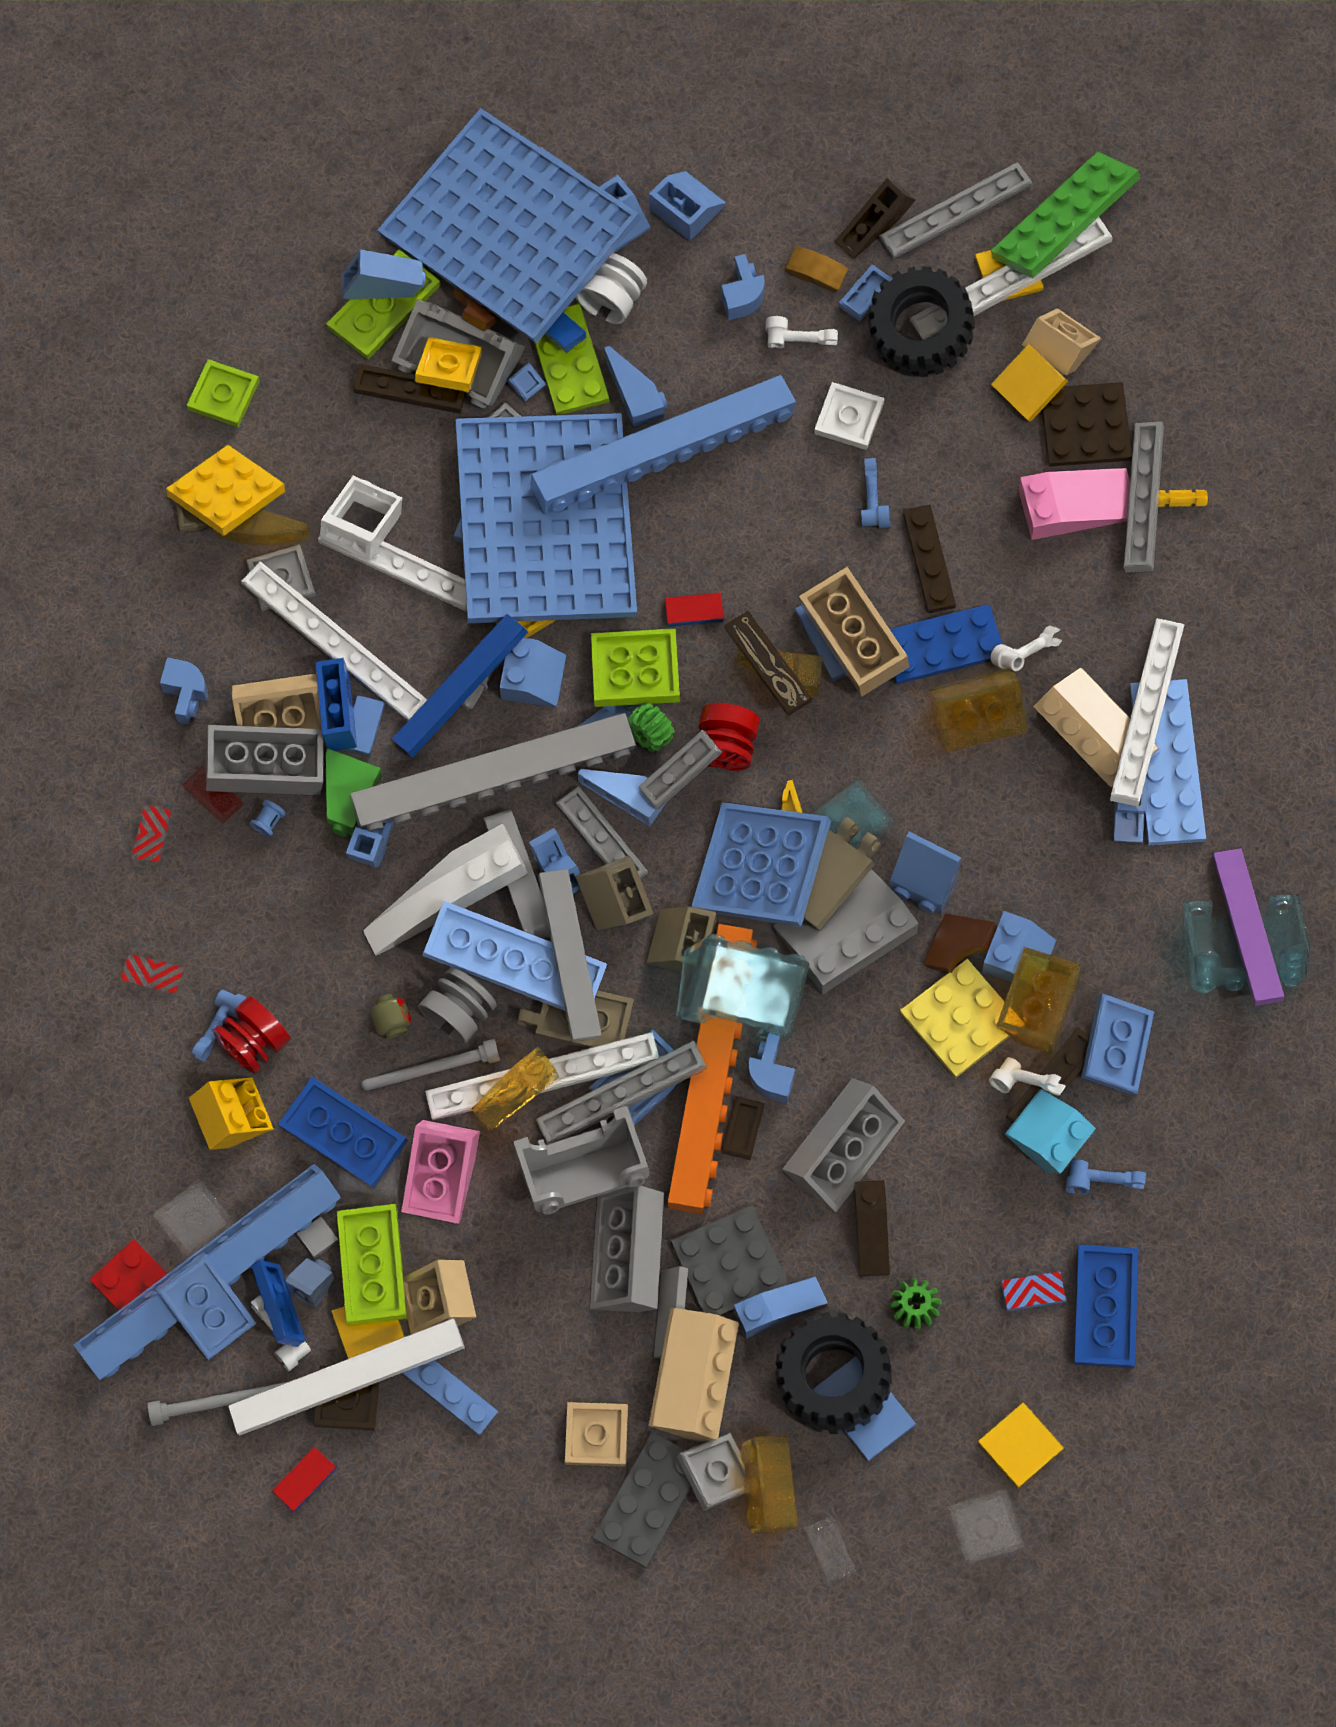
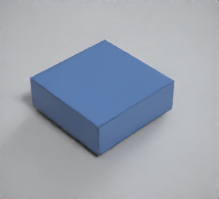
[507,363,546,402]

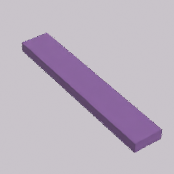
[1212,848,1284,1006]

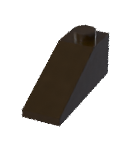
[835,178,916,259]
[854,1180,890,1277]

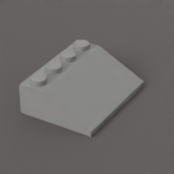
[773,869,919,995]

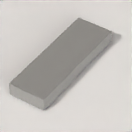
[639,730,723,810]
[654,1266,688,1359]

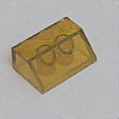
[929,668,1028,752]
[996,947,1081,1055]

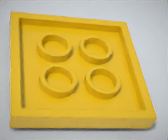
[166,445,285,536]

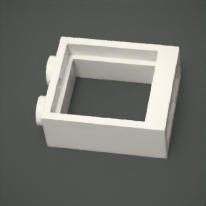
[320,476,402,560]

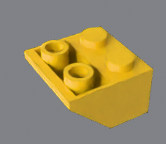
[189,1077,274,1150]

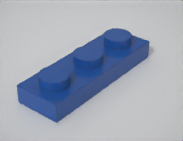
[252,1260,306,1347]

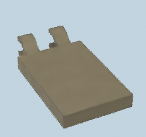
[804,817,881,931]
[517,990,634,1049]

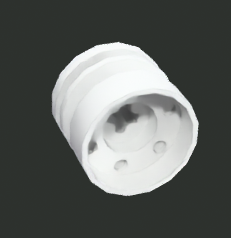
[575,253,647,324]

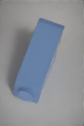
[342,249,426,299]

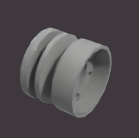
[418,967,497,1044]

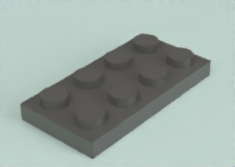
[593,1432,691,1569]

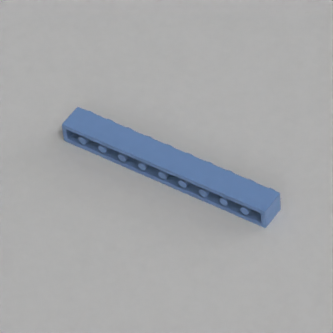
[530,375,796,514]
[73,1164,341,1380]

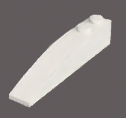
[363,824,529,955]

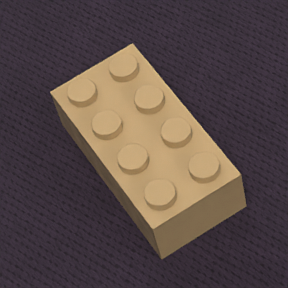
[799,567,910,697]

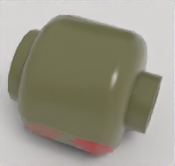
[370,994,412,1039]

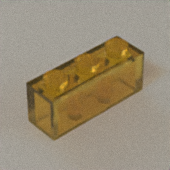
[741,1436,798,1534]

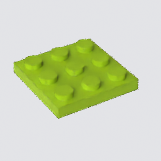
[591,629,680,707]

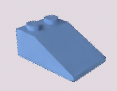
[889,832,961,914]

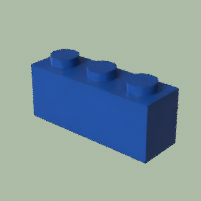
[316,658,357,751]

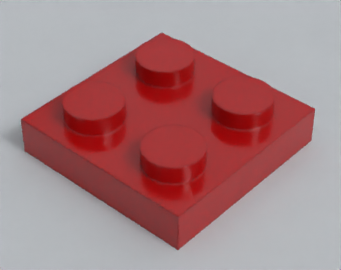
[90,1239,167,1311]

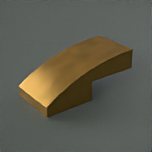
[784,246,849,293]

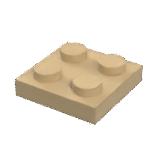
[565,1402,628,1467]

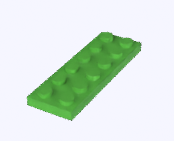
[991,152,1140,278]

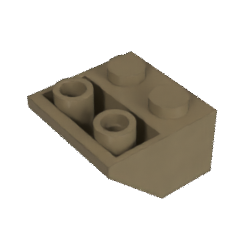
[576,856,654,930]
[647,906,716,977]

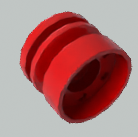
[698,703,760,771]
[212,996,291,1074]

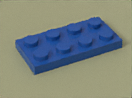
[890,604,1002,685]
[278,1077,408,1189]
[1074,1245,1138,1368]

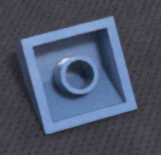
[500,638,566,708]
[982,911,1056,992]

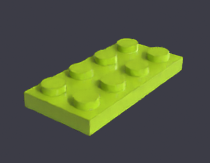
[326,249,441,360]
[534,304,610,415]
[337,1204,407,1326]

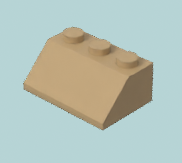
[232,673,324,739]

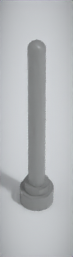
[361,1039,500,1091]
[148,1382,288,1426]

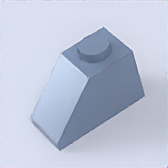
[285,1258,335,1309]

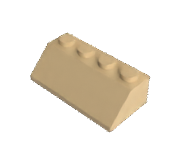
[1034,668,1159,788]
[649,1308,739,1442]

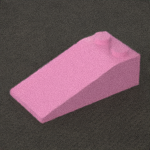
[1018,468,1130,540]

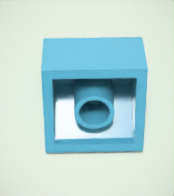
[1005,1089,1096,1174]

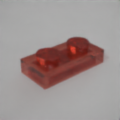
[183,765,244,824]

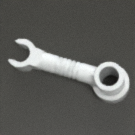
[766,316,838,348]
[991,626,1062,671]
[989,1058,1066,1096]
[250,1295,311,1372]

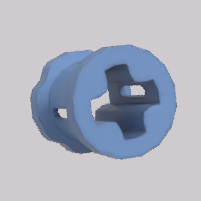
[249,800,286,838]

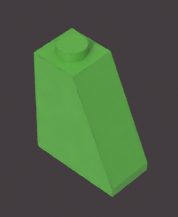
[326,749,382,837]

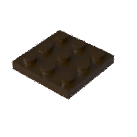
[1042,382,1132,467]

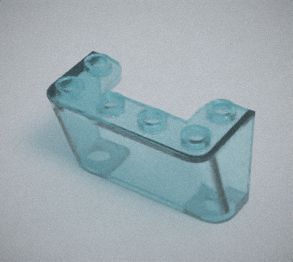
[1182,894,1310,993]
[677,934,810,1042]

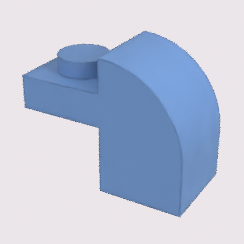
[721,254,764,320]
[160,657,208,725]
[1113,782,1148,844]
[346,820,394,868]
[529,828,581,894]
[748,1033,795,1104]

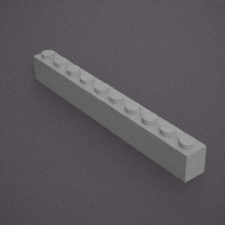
[350,713,636,832]

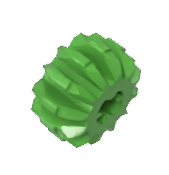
[627,703,675,753]
[890,1278,942,1330]

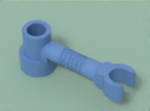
[861,458,891,528]
[192,989,246,1062]
[1066,1160,1146,1195]

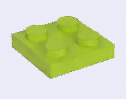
[186,359,260,428]

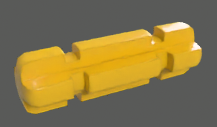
[1158,490,1208,507]

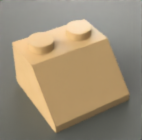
[1022,308,1102,375]
[403,1260,476,1335]

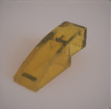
[219,510,310,545]

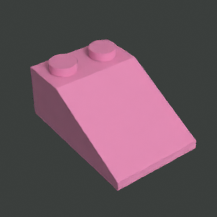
[401,1120,480,1224]

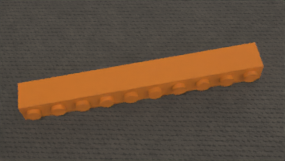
[668,924,758,1215]

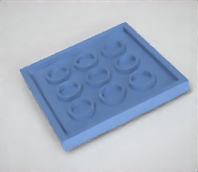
[691,802,831,927]

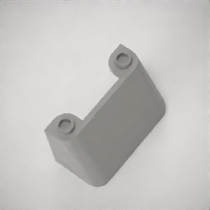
[391,299,526,409]
[513,1106,649,1214]

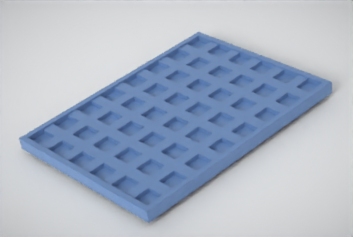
[377,108,641,344]
[455,413,637,623]

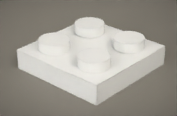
[814,382,885,450]

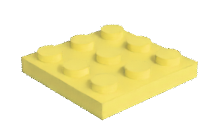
[900,959,1023,1079]

